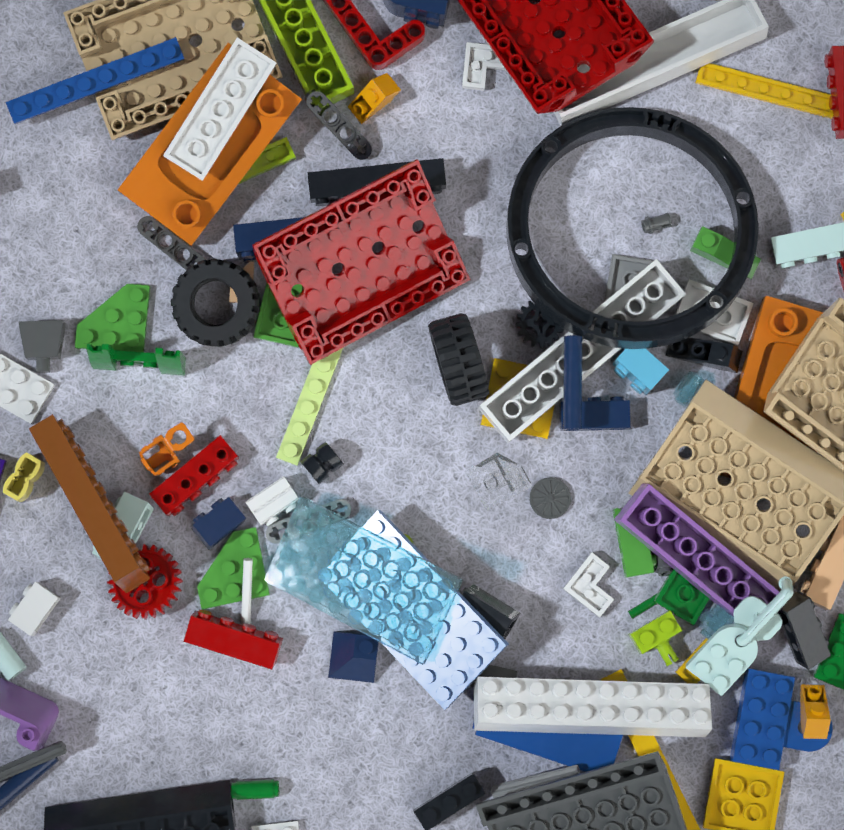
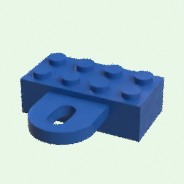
[729,668,833,770]

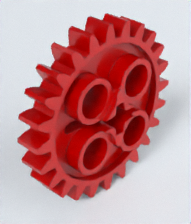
[107,544,183,620]

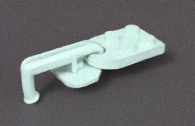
[686,576,793,696]

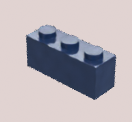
[559,397,631,431]

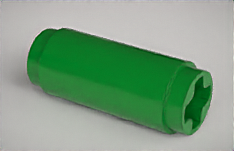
[231,779,280,800]

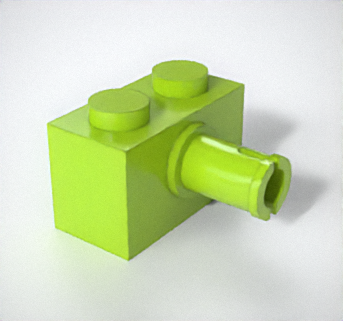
[628,611,682,666]

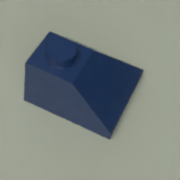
[328,632,379,683]

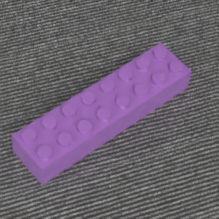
[614,484,779,618]

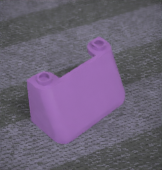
[0,677,59,751]

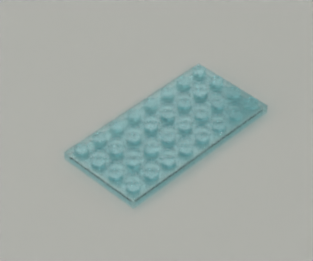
[264,497,463,665]

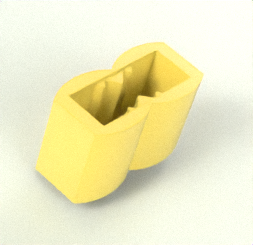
[3,453,45,502]

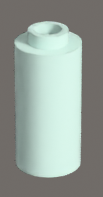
[0,632,27,681]

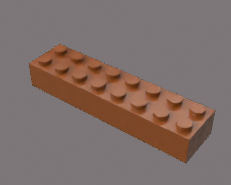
[29,414,151,593]

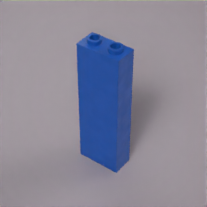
[472,723,623,772]

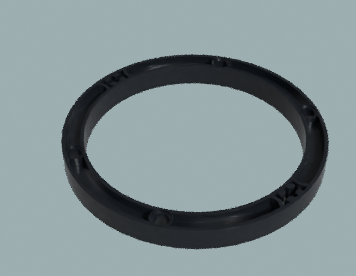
[506,107,759,349]

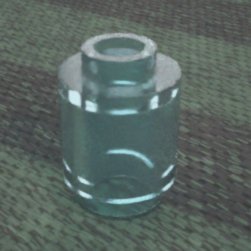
[673,371,705,407]

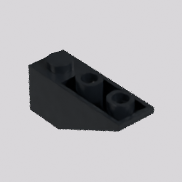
[665,337,743,373]

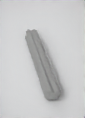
[491,765,581,798]

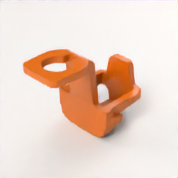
[139,422,194,476]

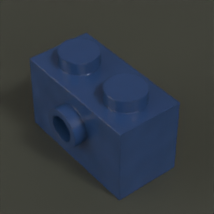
[191,497,246,550]

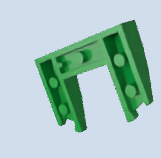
[86,344,186,376]

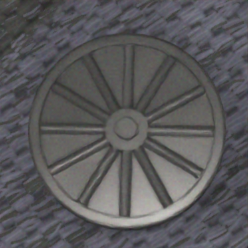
[530,478,571,519]

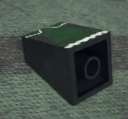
[460,584,521,640]

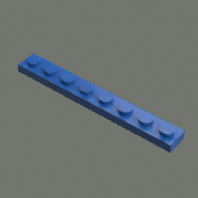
[6,37,185,124]

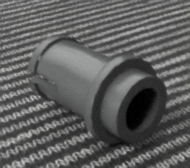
[641,213,672,234]
[654,553,673,577]

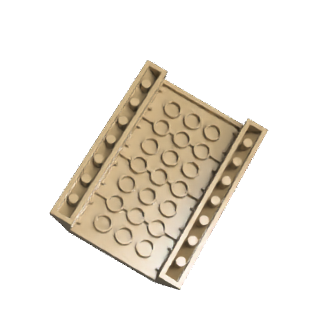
[763,298,844,472]

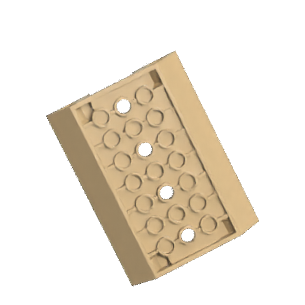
[63,0,282,141]
[628,379,844,592]

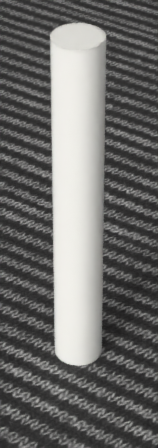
[241,558,253,625]

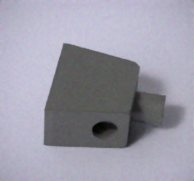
[19,320,66,373]

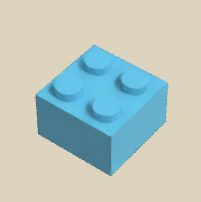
[612,349,669,395]

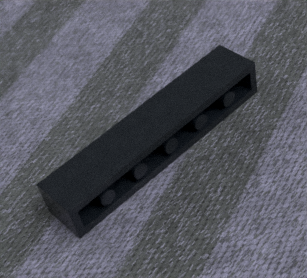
[307,158,446,206]

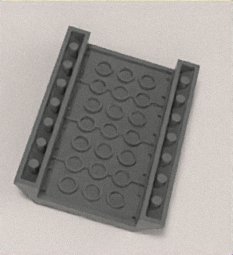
[476,751,687,830]

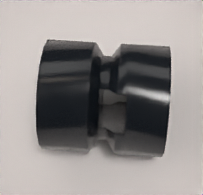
[300,441,344,484]

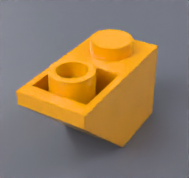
[348,73,401,124]
[800,684,831,739]

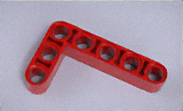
[323,0,425,70]

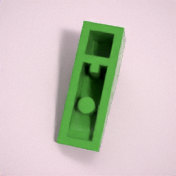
[690,226,761,280]
[612,508,657,578]

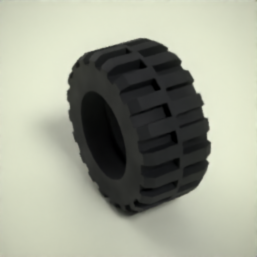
[171,259,260,347]
[428,313,489,406]

